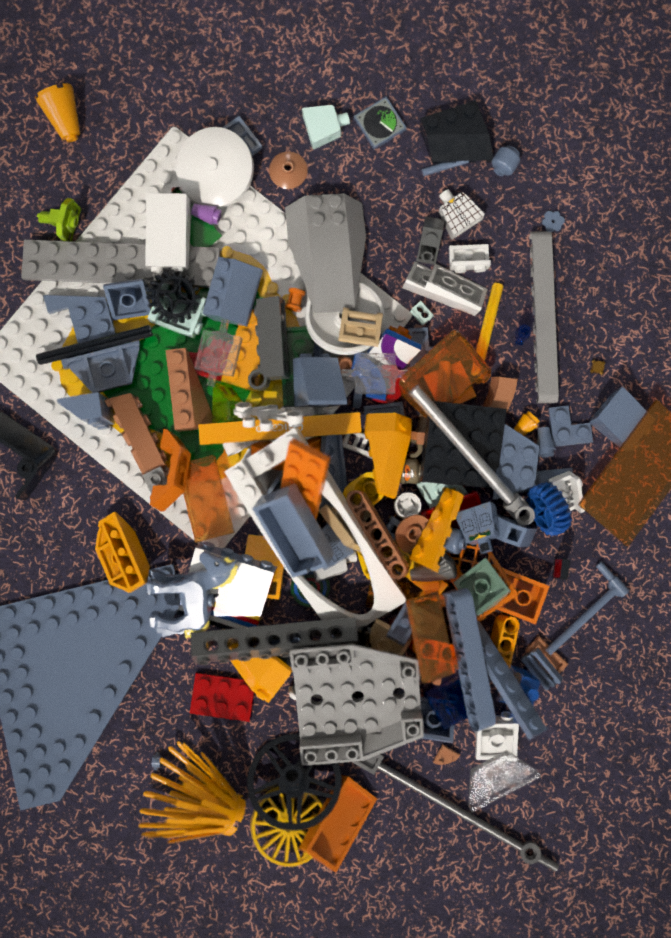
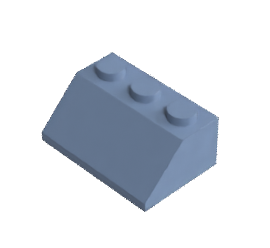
[203,257,263,327]
[57,392,115,430]

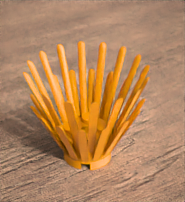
[138,741,246,843]

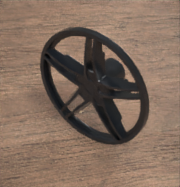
[247,734,342,831]

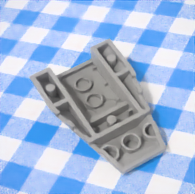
[285,194,366,313]

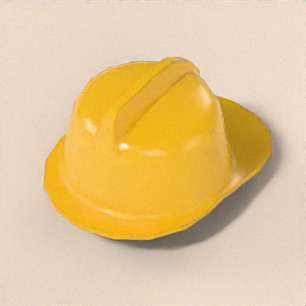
[342,472,384,505]

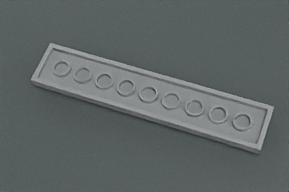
[21,240,220,288]

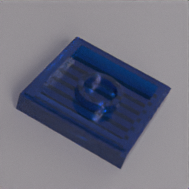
[424,676,468,730]

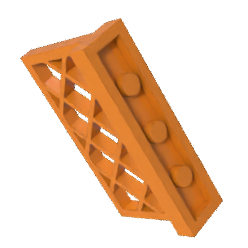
[446,544,519,622]

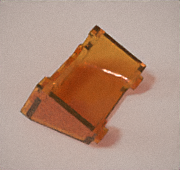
[399,330,491,419]

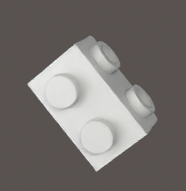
[449,244,491,273]
[548,471,585,513]

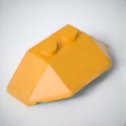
[95,512,150,593]

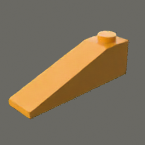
[364,413,412,499]
[222,629,293,703]

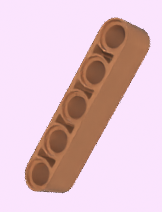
[346,490,410,579]

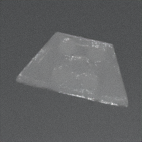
[468,750,541,813]

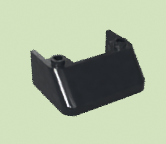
[0,412,57,501]

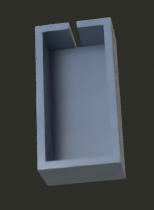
[252,484,334,578]

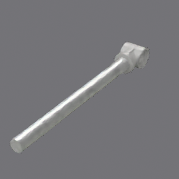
[409,385,535,526]

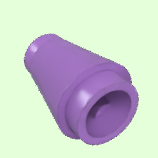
[191,203,222,225]

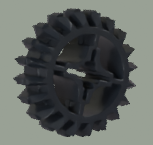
[146,269,201,325]

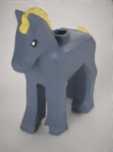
[147,551,238,638]

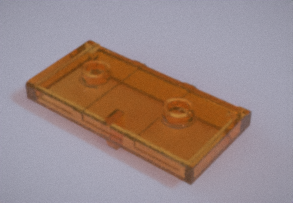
[183,455,235,543]

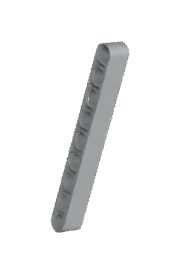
[529,231,559,403]

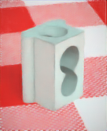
[410,301,434,326]

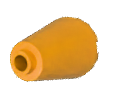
[35,83,80,143]

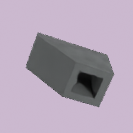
[416,216,444,265]

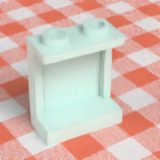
[147,283,206,339]

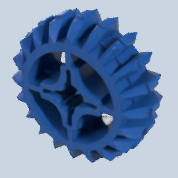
[527,482,572,536]

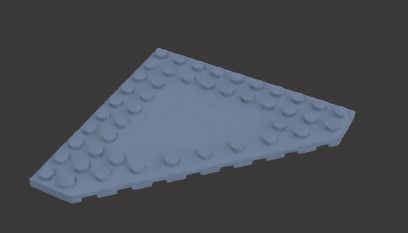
[0,564,181,811]

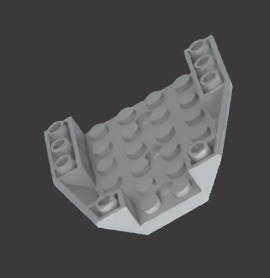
[290,644,424,766]

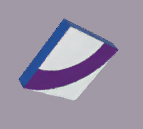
[367,329,421,371]

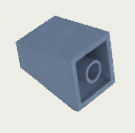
[293,354,347,407]
[588,387,655,452]

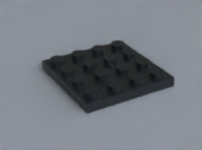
[419,401,507,488]

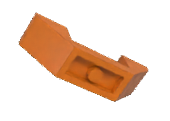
[149,429,191,512]

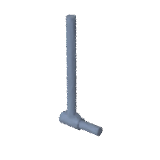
[545,561,630,655]

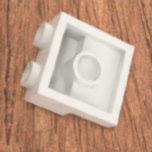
[475,712,519,760]

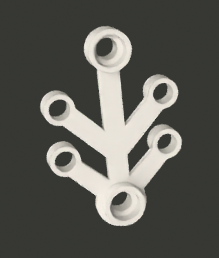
[234,402,303,431]

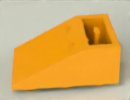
[245,534,284,600]

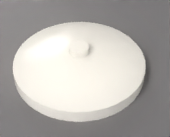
[176,127,254,208]
[305,282,385,355]

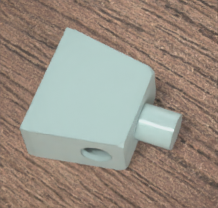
[302,105,350,149]

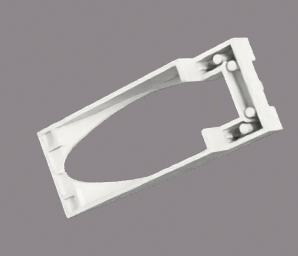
[225,428,408,639]

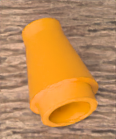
[514,411,540,436]

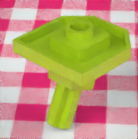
[37,198,81,242]

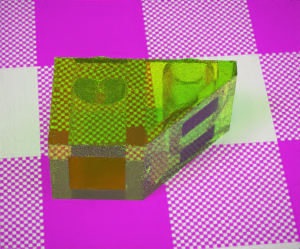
[212,383,243,423]

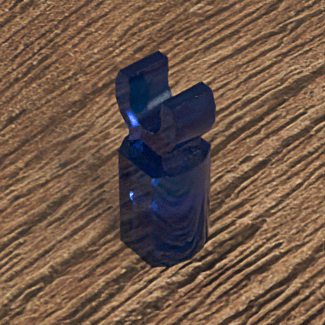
[514,325,531,345]

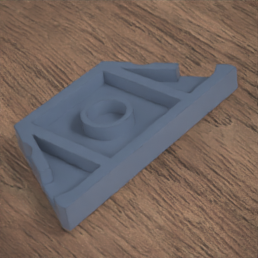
[64,340,140,393]
[492,424,539,500]

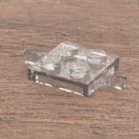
[194,319,243,387]
[341,353,410,394]

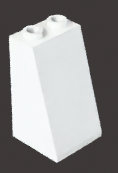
[145,193,192,273]

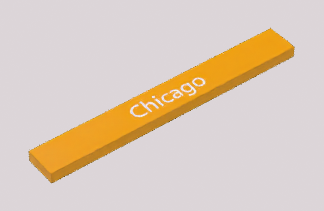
[198,412,362,445]

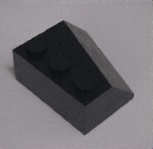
[420,101,493,163]

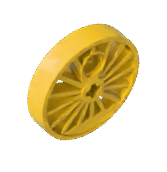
[250,786,323,867]

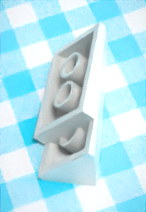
[402,262,488,316]

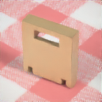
[319,504,362,553]

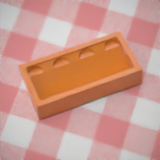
[299,775,377,873]

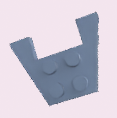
[43,295,116,370]

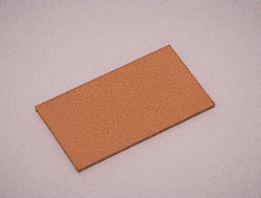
[578,400,671,547]

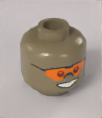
[400,458,421,484]

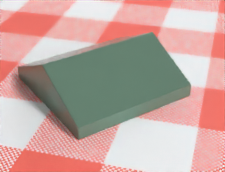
[453,558,511,616]

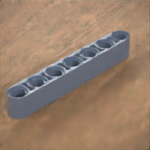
[445,588,496,732]

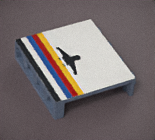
[177,541,277,630]

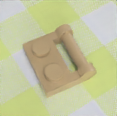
[338,307,383,347]

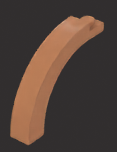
[411,377,518,445]

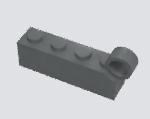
[248,296,290,391]

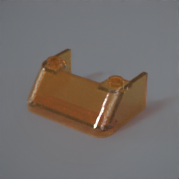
[405,588,459,683]

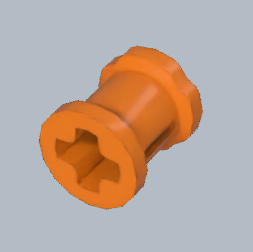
[285,288,306,312]

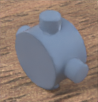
[152,752,162,771]

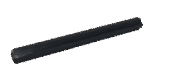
[36,325,153,365]

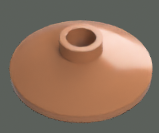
[269,152,307,189]
[395,514,429,553]

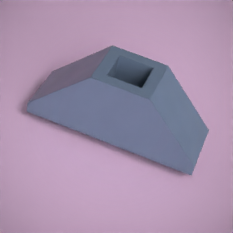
[497,514,537,547]

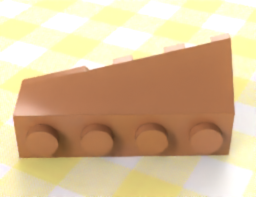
[166,348,216,432]
[104,393,168,475]

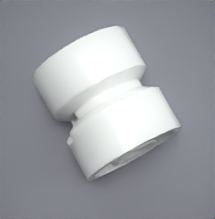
[394,492,421,519]

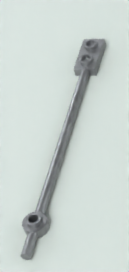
[352,754,559,872]

